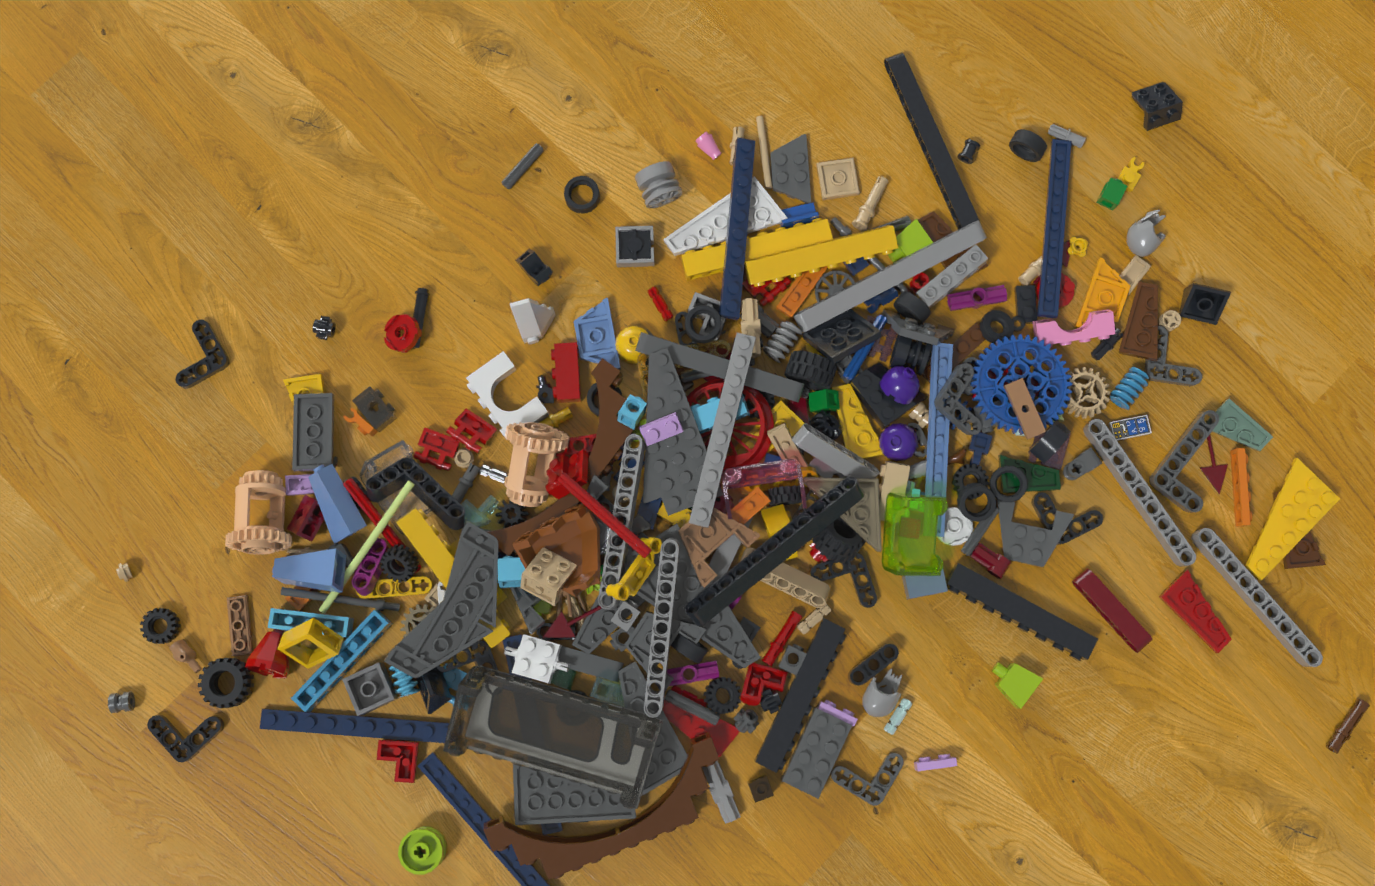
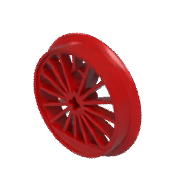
[687,378,774,477]

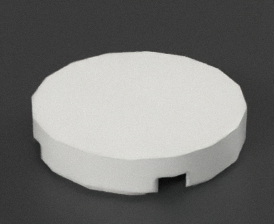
[937,507,973,546]

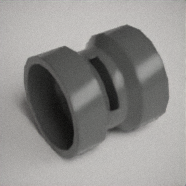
[108,691,135,713]

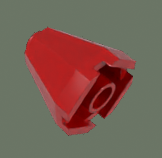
[245,629,289,679]

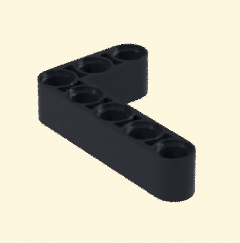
[366,457,465,530]

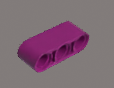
[352,538,389,596]

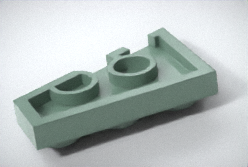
[1205,399,1273,451]

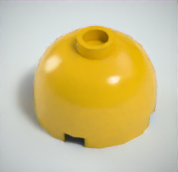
[615,326,649,364]

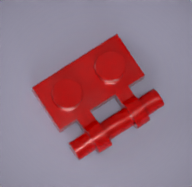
[742,277,791,307]
[446,408,497,454]
[413,427,461,471]

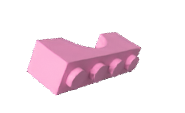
[1032,309,1115,348]

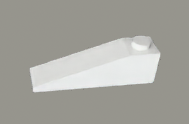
[510,298,556,344]

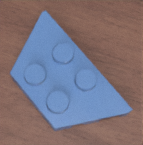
[574,298,621,370]

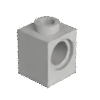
[610,599,640,632]

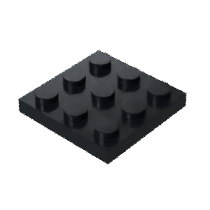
[802,309,882,364]

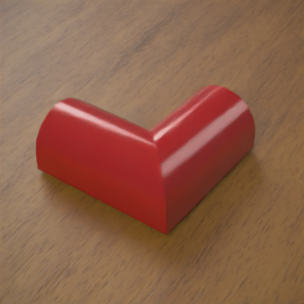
[740,662,788,706]
[376,740,419,783]

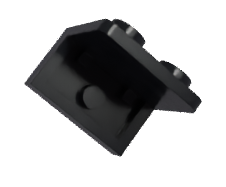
[1132,82,1183,131]

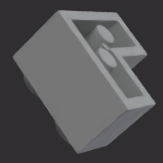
[688,292,727,345]

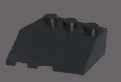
[849,362,928,430]

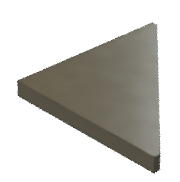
[803,477,882,552]

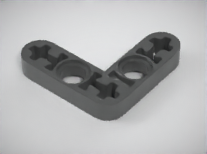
[1144,326,1202,387]
[934,363,982,435]
[831,752,903,806]

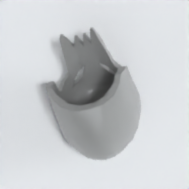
[1127,210,1166,257]
[862,668,902,717]

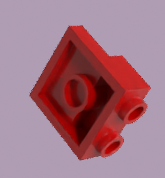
[545,450,589,500]

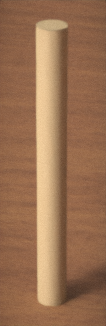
[756,116,773,189]

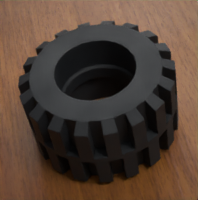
[784,351,837,391]
[812,517,866,563]
[198,658,254,708]

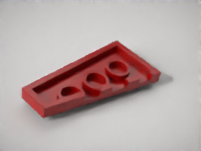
[1159,569,1232,653]
[662,699,740,757]

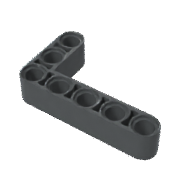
[1149,410,1219,513]

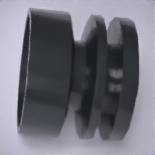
[889,335,932,376]

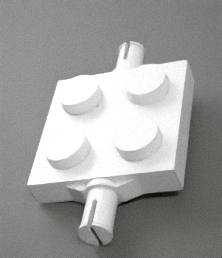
[504,634,570,684]

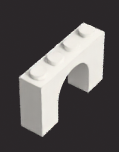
[466,351,549,439]

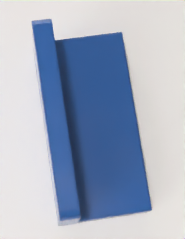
[780,202,819,229]

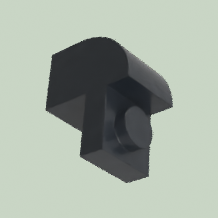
[515,248,553,286]
[1030,420,1071,463]

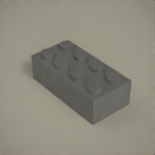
[781,707,852,799]

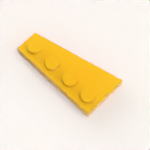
[727,401,804,456]

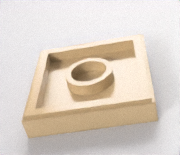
[816,158,860,200]

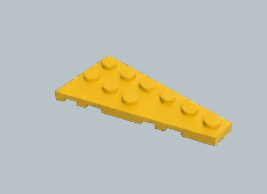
[1245,458,1340,580]

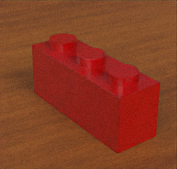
[551,342,581,403]

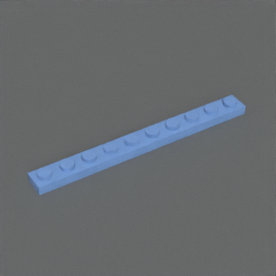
[923,343,953,537]

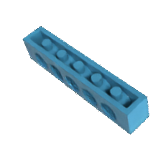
[291,610,393,712]

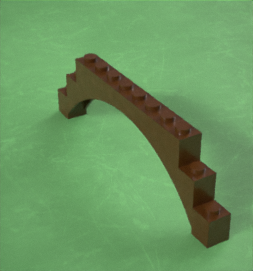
[486,358,637,557]
[484,732,719,880]

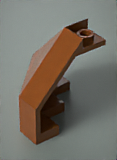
[512,504,600,597]

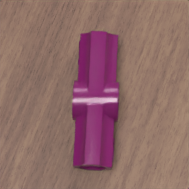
[947,285,1007,311]
[667,660,720,687]

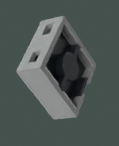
[615,226,654,267]

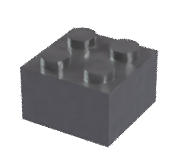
[342,662,399,716]

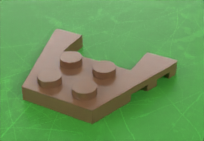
[678,508,760,588]

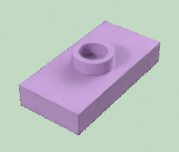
[285,474,315,496]

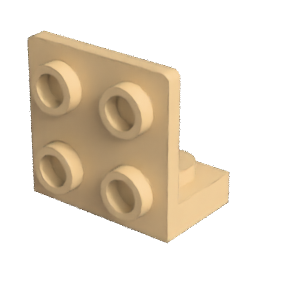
[520,548,577,606]

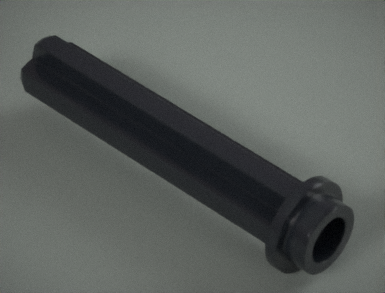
[413,288,430,348]

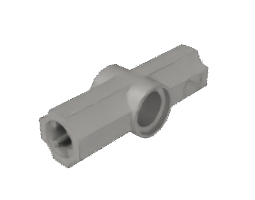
[702,761,741,824]

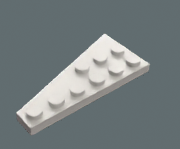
[663,176,788,256]

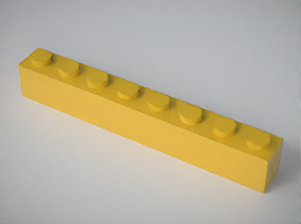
[681,218,833,281]
[744,225,898,287]
[396,508,510,648]

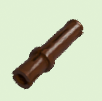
[1326,698,1370,754]

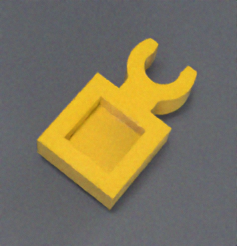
[1117,157,1145,193]

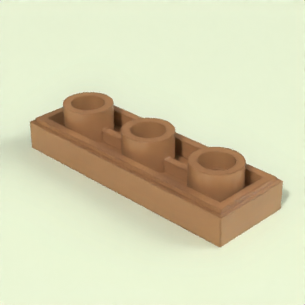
[1003,378,1046,440]
[227,595,253,656]

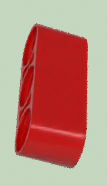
[555,434,597,458]

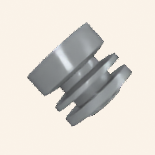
[635,161,683,208]

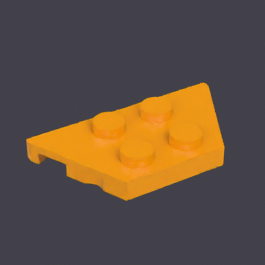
[1074,257,1131,328]

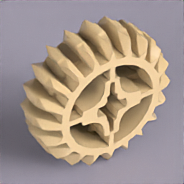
[1065,367,1111,419]

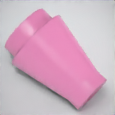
[696,131,721,160]

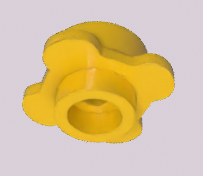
[1067,237,1088,257]

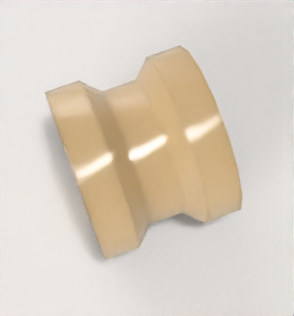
[1158,310,1181,332]

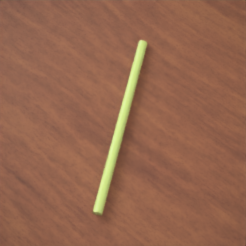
[319,480,415,614]

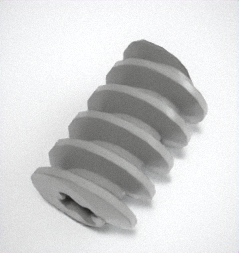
[763,321,803,363]

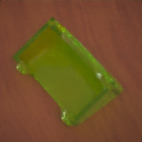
[882,493,948,576]

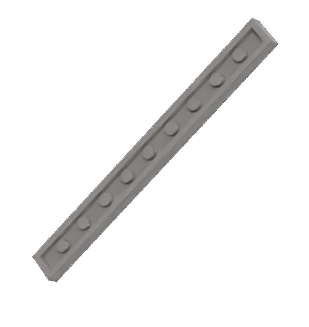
[689,333,756,528]

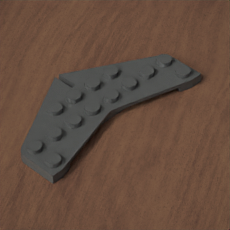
[384,521,498,678]

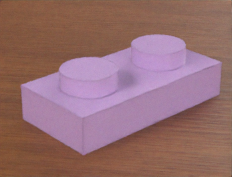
[639,412,683,446]
[817,700,857,726]
[914,754,957,771]

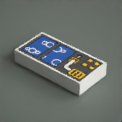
[1108,415,1152,441]

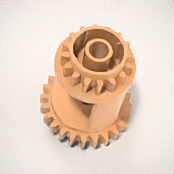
[504,422,569,507]
[225,470,292,555]

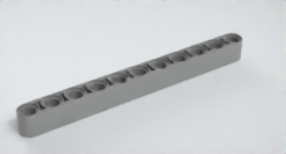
[794,220,987,332]

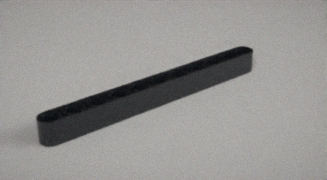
[884,52,981,230]
[685,476,865,626]

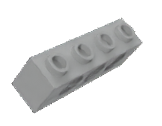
[916,245,988,309]

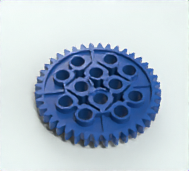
[970,334,1072,435]

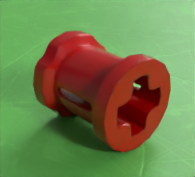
[909,272,929,293]

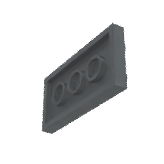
[292,393,334,471]

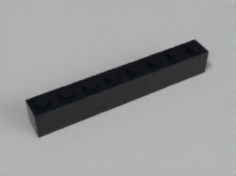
[946,563,1098,661]
[754,618,846,773]

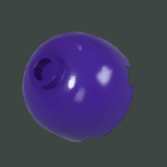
[879,366,920,404]
[879,423,918,461]

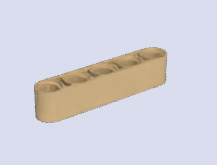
[740,548,830,608]

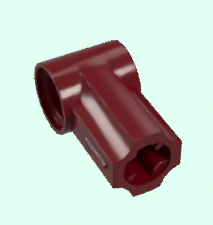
[970,543,1012,579]

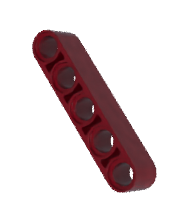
[1072,568,1153,653]

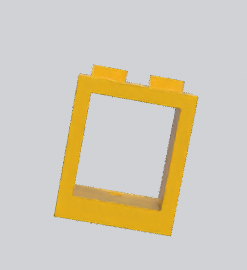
[278,617,344,669]

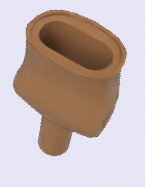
[169,639,202,673]

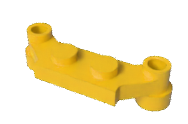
[606,537,662,601]

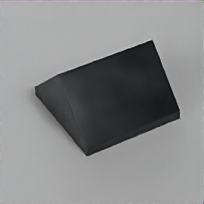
[1179,283,1231,325]
[416,665,452,714]

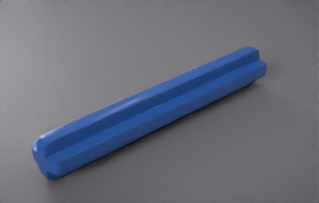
[843,315,887,380]

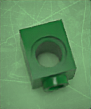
[1096,178,1127,211]
[808,389,840,413]

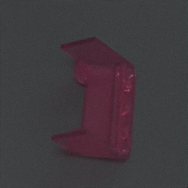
[722,459,807,519]

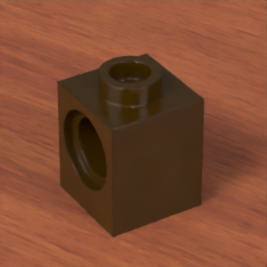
[747,775,774,803]

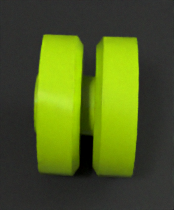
[398,826,447,875]

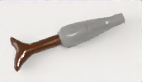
[908,449,966,479]

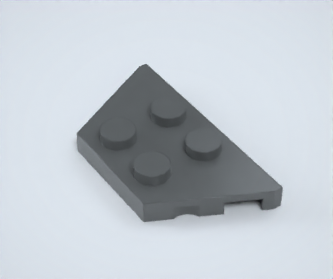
[770,134,811,204]

